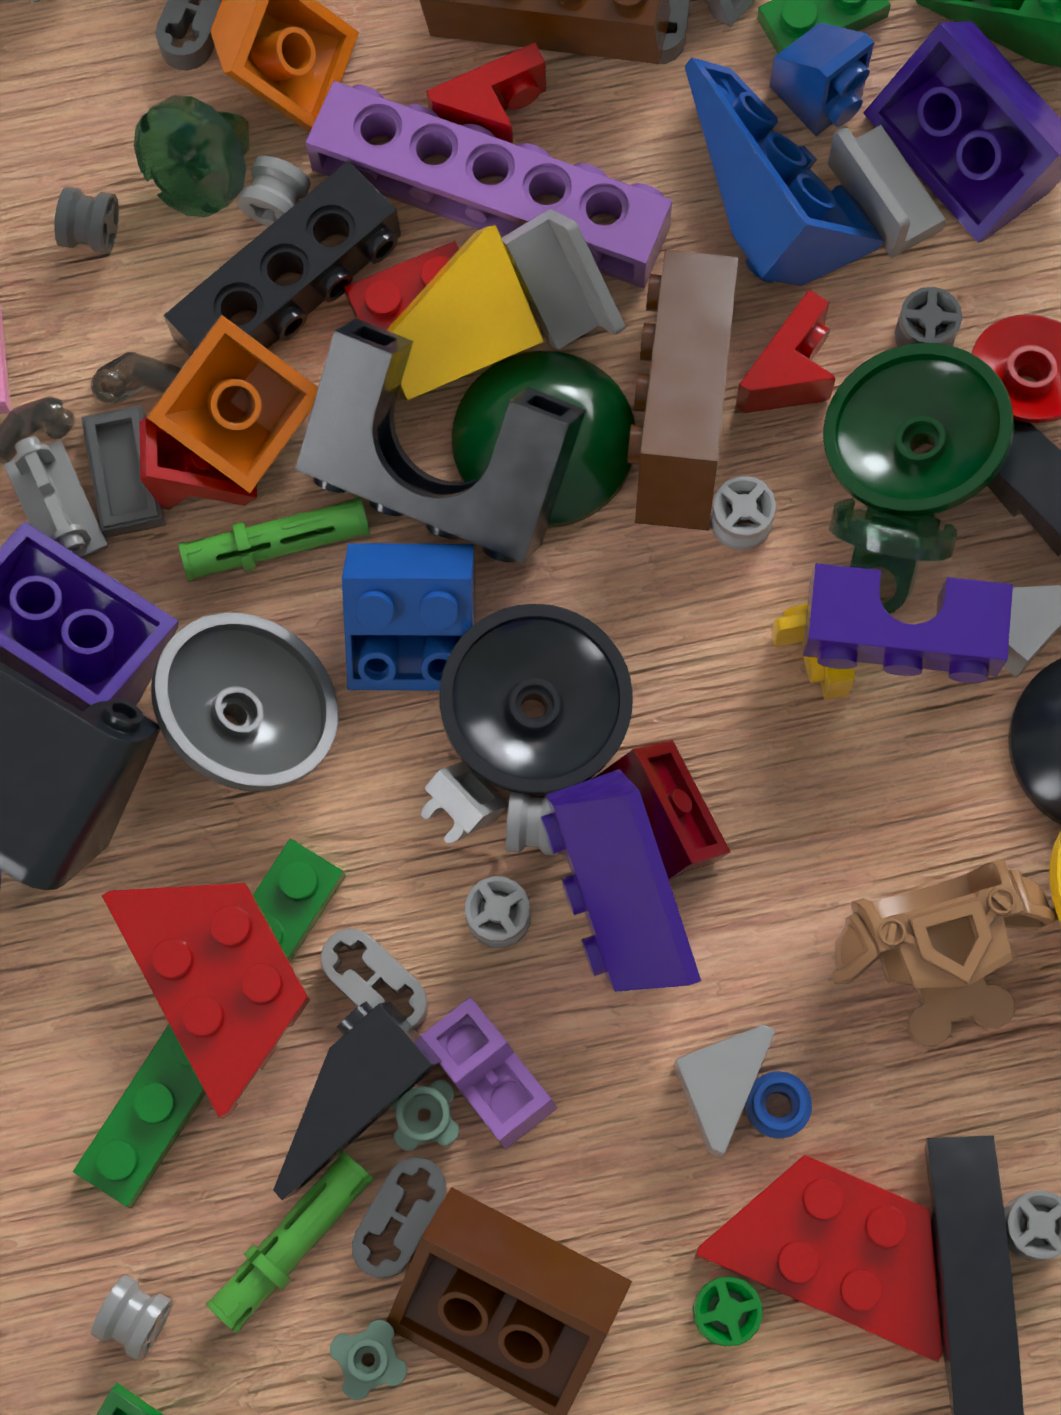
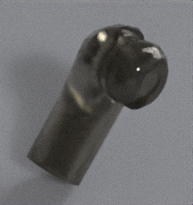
[91,352,182,404]
[0,396,75,464]

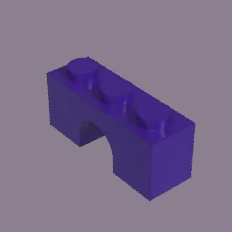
[803,563,1013,683]

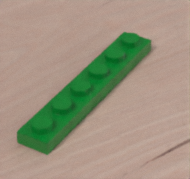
[73,838,346,1208]

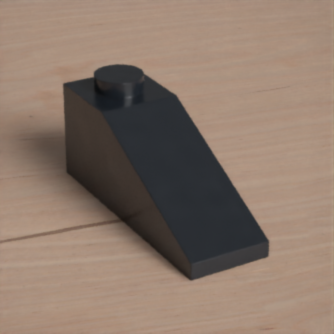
[273,1001,442,1200]

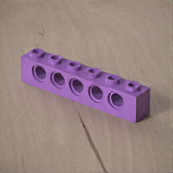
[306,81,672,289]

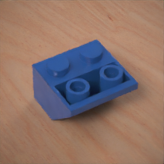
[342,543,475,691]

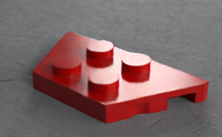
[101,883,310,1119]
[695,1155,942,1362]

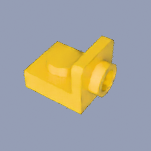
[771,603,855,700]

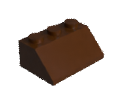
[386,1187,632,1415]

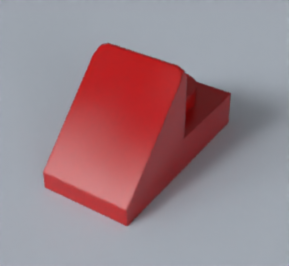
[426,42,546,144]
[735,289,836,413]
[139,417,257,510]

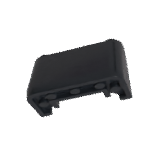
[0,662,161,890]

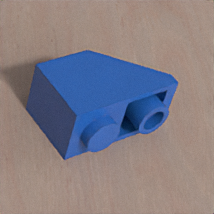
[770,23,874,136]

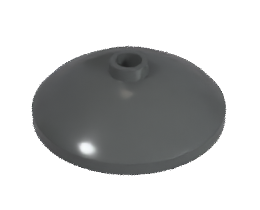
[151,613,338,792]

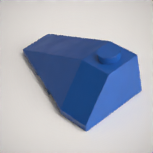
[684,57,884,286]

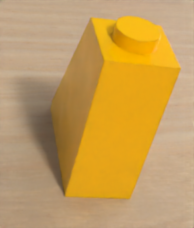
[387,225,543,401]

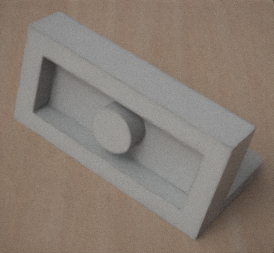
[828,125,946,258]
[501,209,626,350]

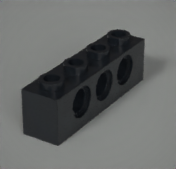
[163,161,401,356]

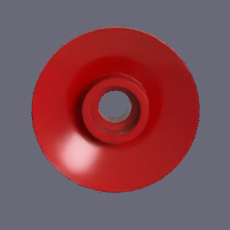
[972,314,1061,423]

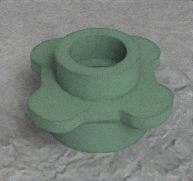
[392,1080,459,1151]
[330,1320,407,1400]

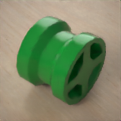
[692,1277,763,1347]

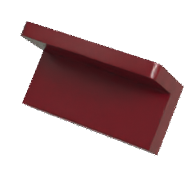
[592,740,731,881]

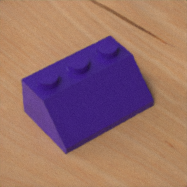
[863,21,1061,243]
[0,521,179,711]
[540,769,701,992]

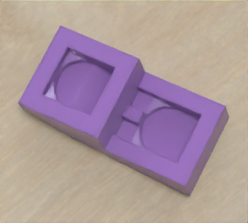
[421,996,558,1149]

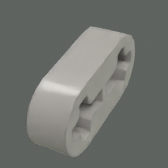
[321,928,428,1030]

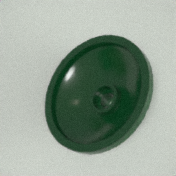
[823,343,1014,516]
[452,351,635,528]

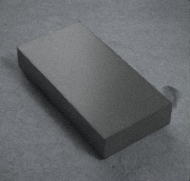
[81,405,166,538]

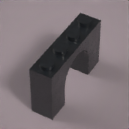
[295,319,586,563]

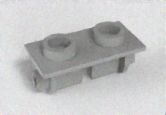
[4,436,109,558]

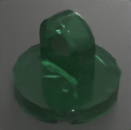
[134,95,250,217]
[829,498,957,614]

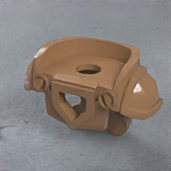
[832,859,1059,1047]

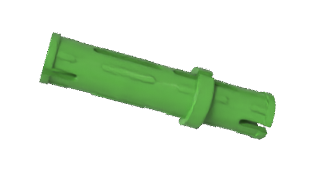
[178,497,370,582]
[206,1151,374,1334]

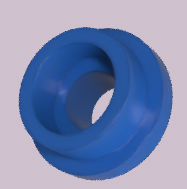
[745,1071,812,1139]

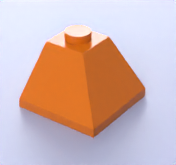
[210,0,359,133]
[146,315,318,493]

